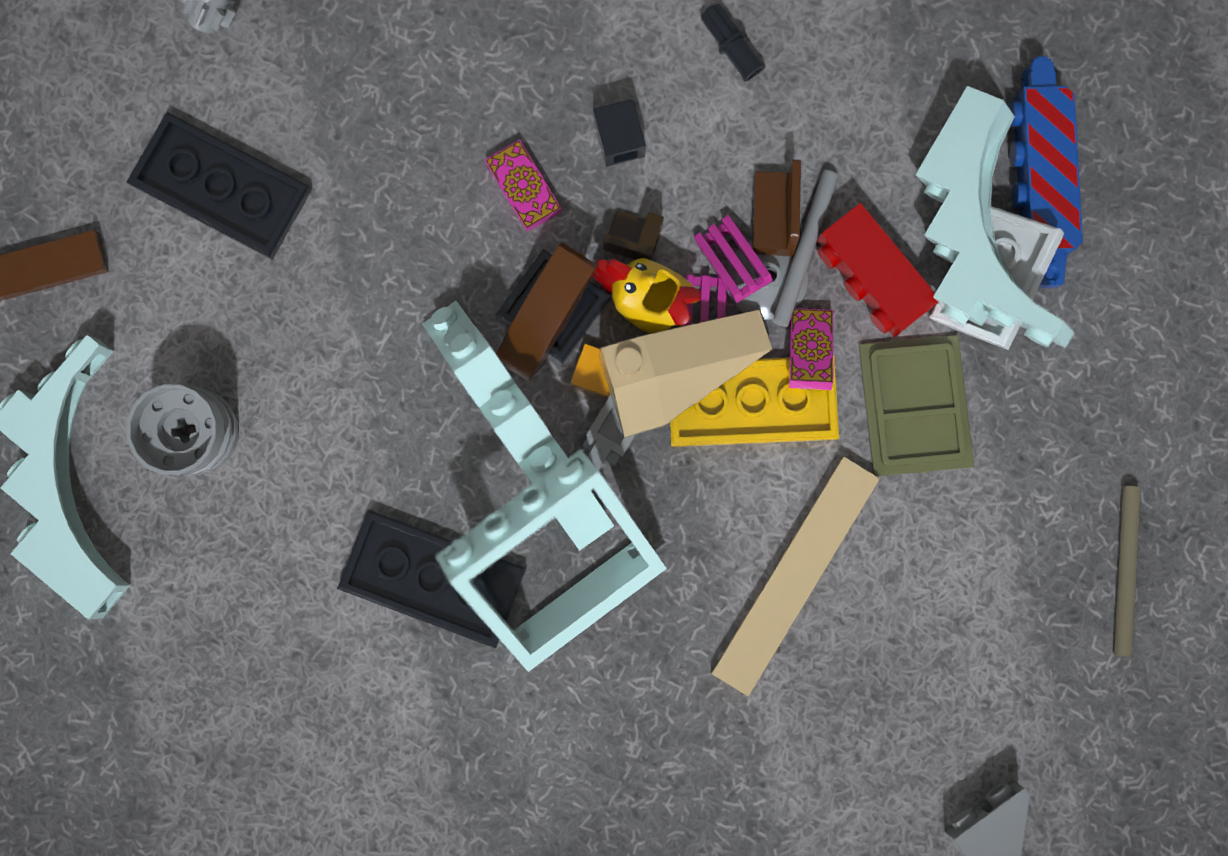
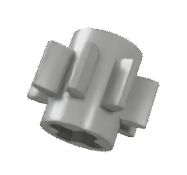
[182,0,236,33]

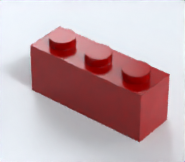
[816,203,939,338]

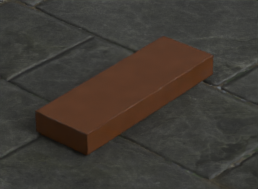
[0,230,109,301]

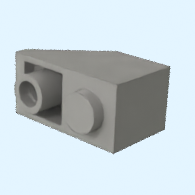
[945,782,1030,856]

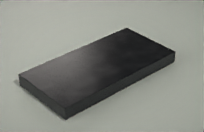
[126,112,312,260]
[337,510,527,649]

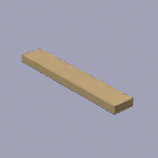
[711,457,880,697]

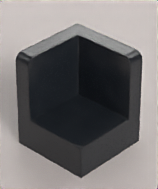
[593,99,646,167]

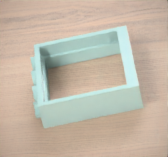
[435,449,667,672]

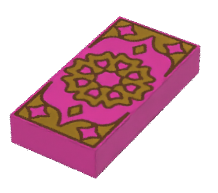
[484,139,562,232]
[789,308,833,390]

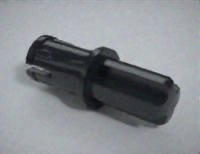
[701,3,766,82]

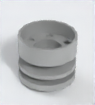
[126,384,238,475]

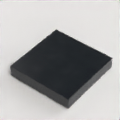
[495,249,611,364]

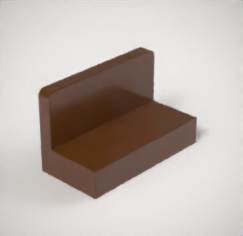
[752,159,801,256]

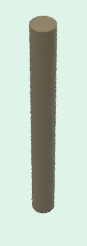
[1114,486,1141,657]

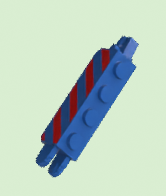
[1008,55,1083,289]

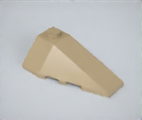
[599,310,772,438]

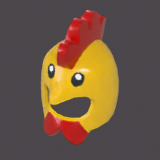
[593,258,702,334]

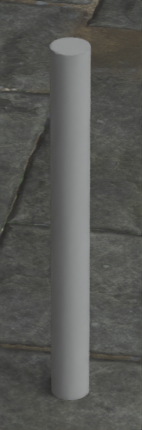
[772,170,838,327]

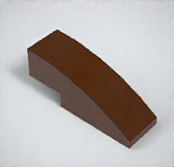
[496,242,598,381]

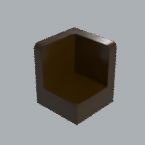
[603,211,664,261]

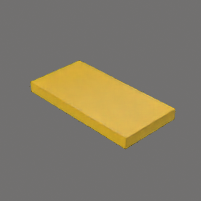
[670,356,839,447]

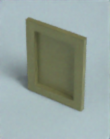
[859,335,974,476]

